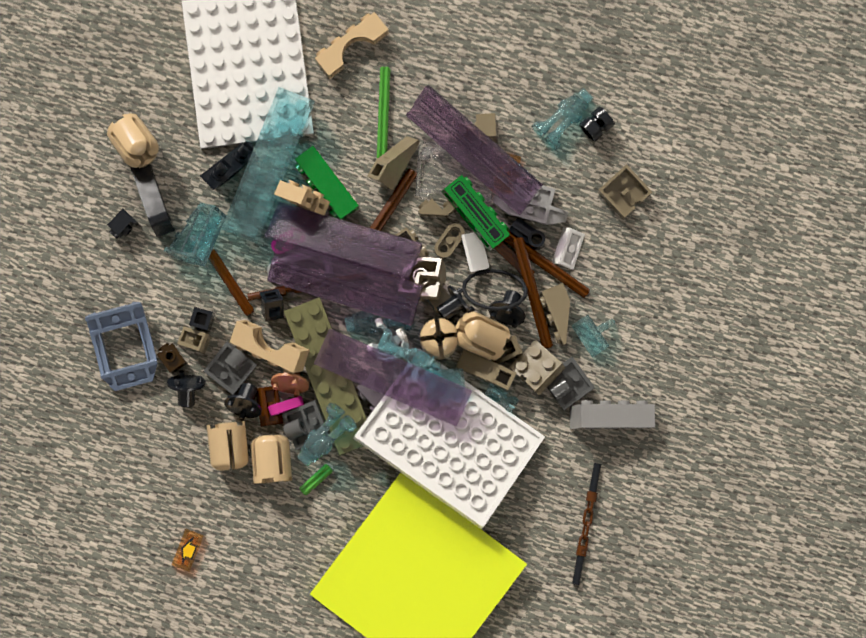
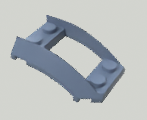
[85,302,158,391]

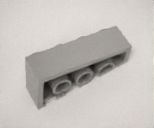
[569,401,655,429]

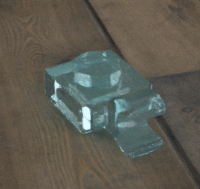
[484,383,519,413]

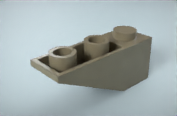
[367,136,420,191]
[540,283,570,346]
[456,350,516,392]

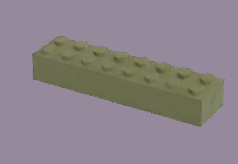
[284,297,367,456]

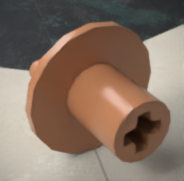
[271,371,309,397]

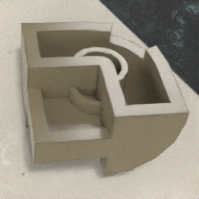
[398,257,446,302]

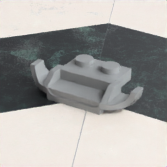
[493,179,568,225]

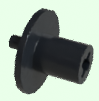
[436,285,475,320]
[488,290,526,328]
[167,370,206,407]
[224,383,262,421]

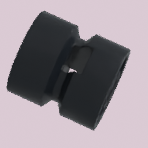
[579,106,615,142]

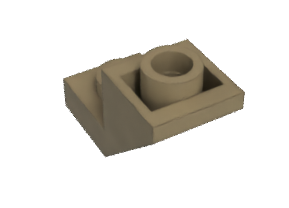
[418,199,456,218]

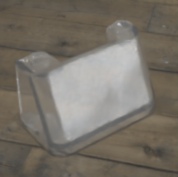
[415,142,495,203]

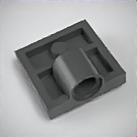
[203,341,258,395]
[547,357,595,411]
[282,400,332,450]

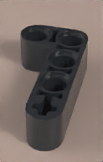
[130,164,175,237]

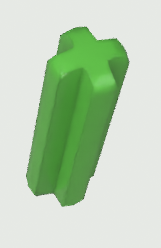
[299,464,333,495]

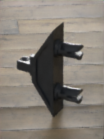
[200,141,257,190]

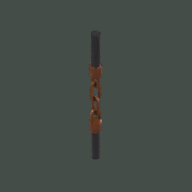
[572,463,602,585]

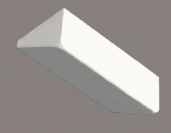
[552,227,585,270]
[461,232,489,272]

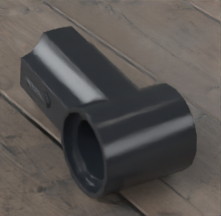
[509,217,545,250]

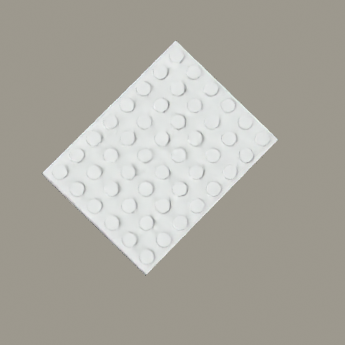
[182,0,314,149]
[353,349,545,529]

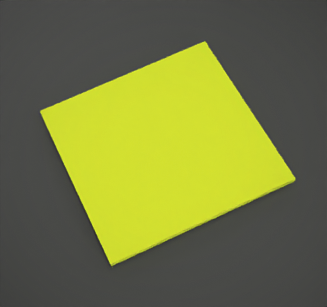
[310,473,527,638]

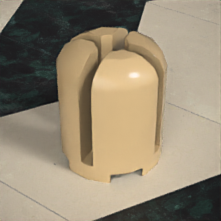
[107,113,159,168]
[454,311,510,361]
[420,318,458,360]
[207,421,249,471]
[251,435,292,484]

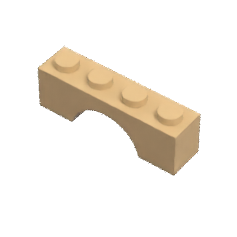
[315,12,389,79]
[230,320,310,374]

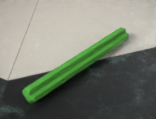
[377,67,390,159]

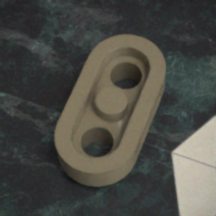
[434,223,465,259]

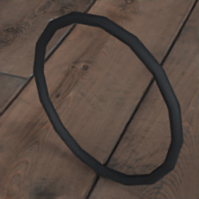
[462,269,528,311]

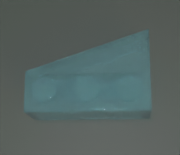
[163,203,227,267]

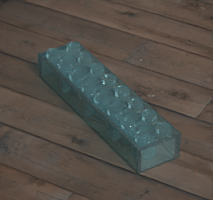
[221,87,316,244]

